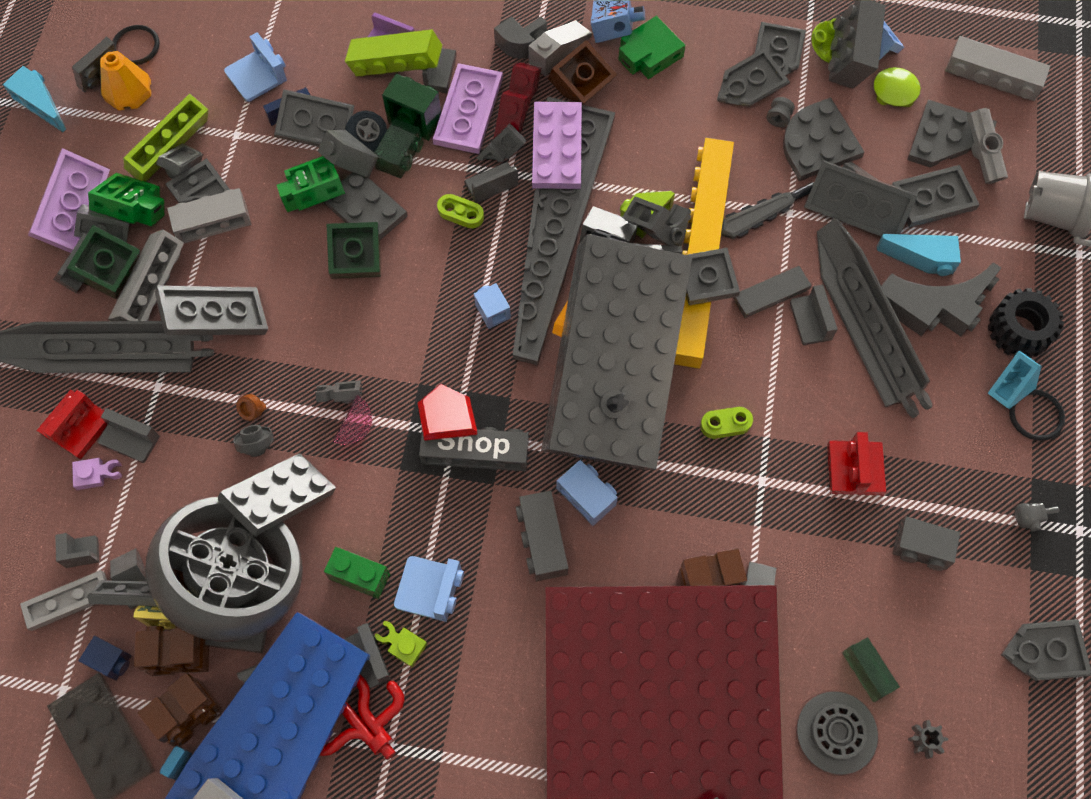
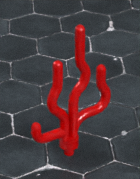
[320,675,404,760]

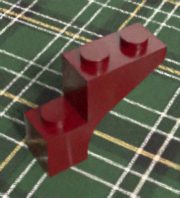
[493,62,542,139]

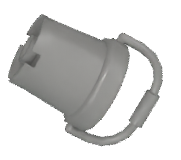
[1024,171,1091,247]

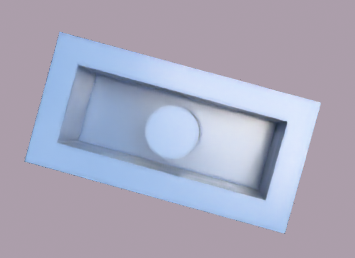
[557,460,618,526]

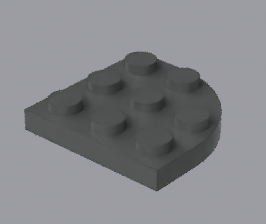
[783,98,865,181]

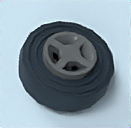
[345,110,388,153]

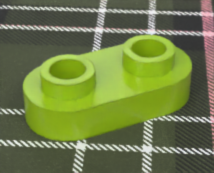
[437,194,484,228]
[700,407,753,439]

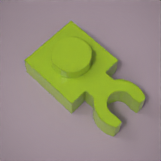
[374,621,427,668]

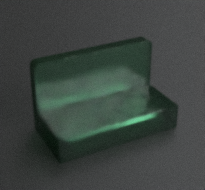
[842,637,900,702]

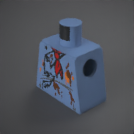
[591,0,645,43]

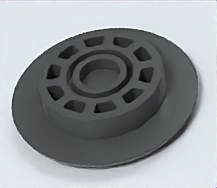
[797,692,878,775]

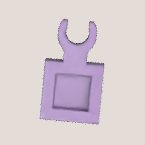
[72,458,122,490]

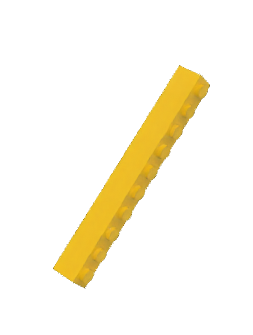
[674,138,734,369]

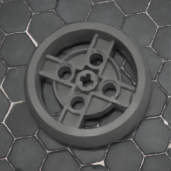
[146,497,303,642]

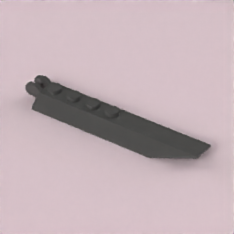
[817,218,933,418]
[0,321,214,373]

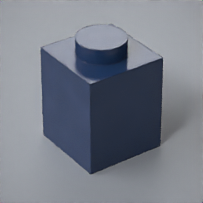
[78,635,132,681]

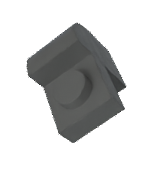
[494,17,547,59]

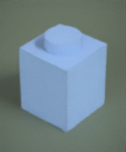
[474,283,511,329]

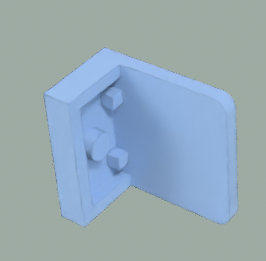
[224,32,287,102]
[394,556,464,622]

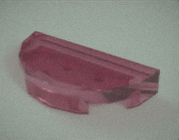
[333,395,372,445]

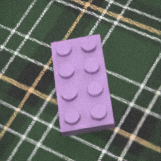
[433,63,503,154]
[532,102,582,189]
[28,148,110,253]

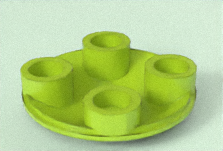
[811,18,836,63]
[874,67,921,107]

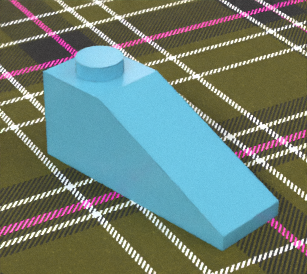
[3,66,66,132]
[877,234,961,276]

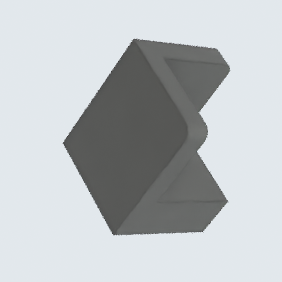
[55,533,99,568]

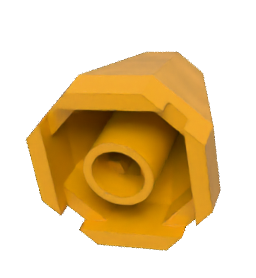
[100,51,151,111]

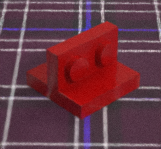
[36,389,108,460]
[827,432,886,496]

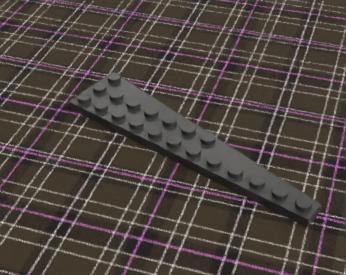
[513,97,615,365]

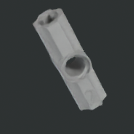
[967,108,1008,184]

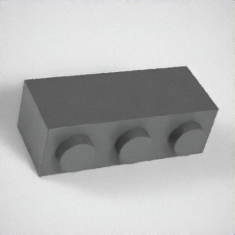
[515,490,569,582]

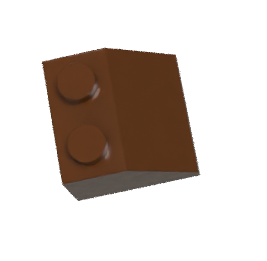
[548,40,617,105]

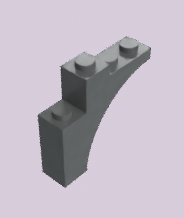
[881,262,1001,337]

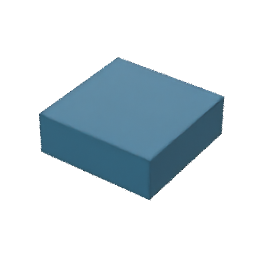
[160,746,193,780]

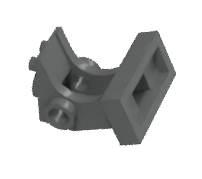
[622,196,691,246]

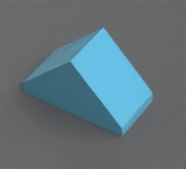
[988,351,1042,409]

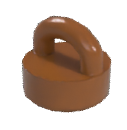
[236,394,266,421]

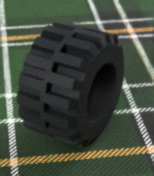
[988,288,1064,358]

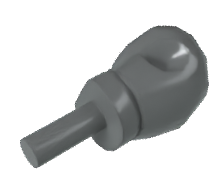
[1014,503,1060,532]

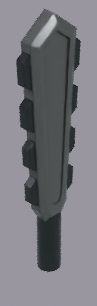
[721,182,814,239]

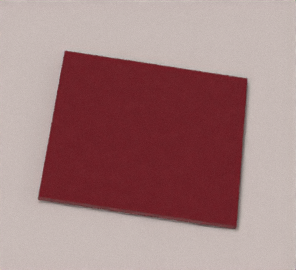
[545,585,783,799]

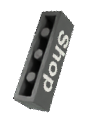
[419,427,529,471]

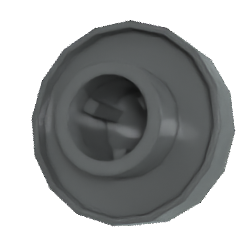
[233,425,274,457]

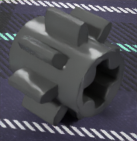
[908,720,948,759]

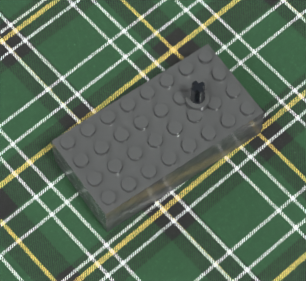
[541,234,692,470]

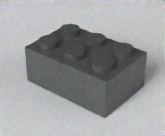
[828,0,886,89]

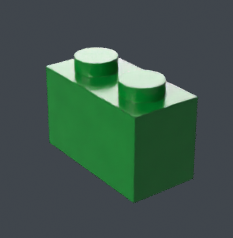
[324,546,390,599]

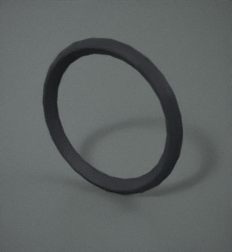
[112,25,160,65]
[1009,389,1065,441]

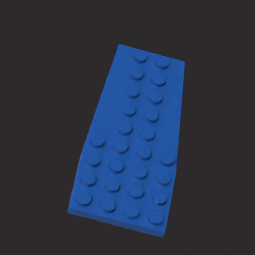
[165,612,370,799]

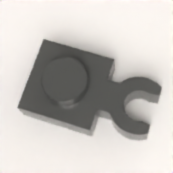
[315,380,362,404]

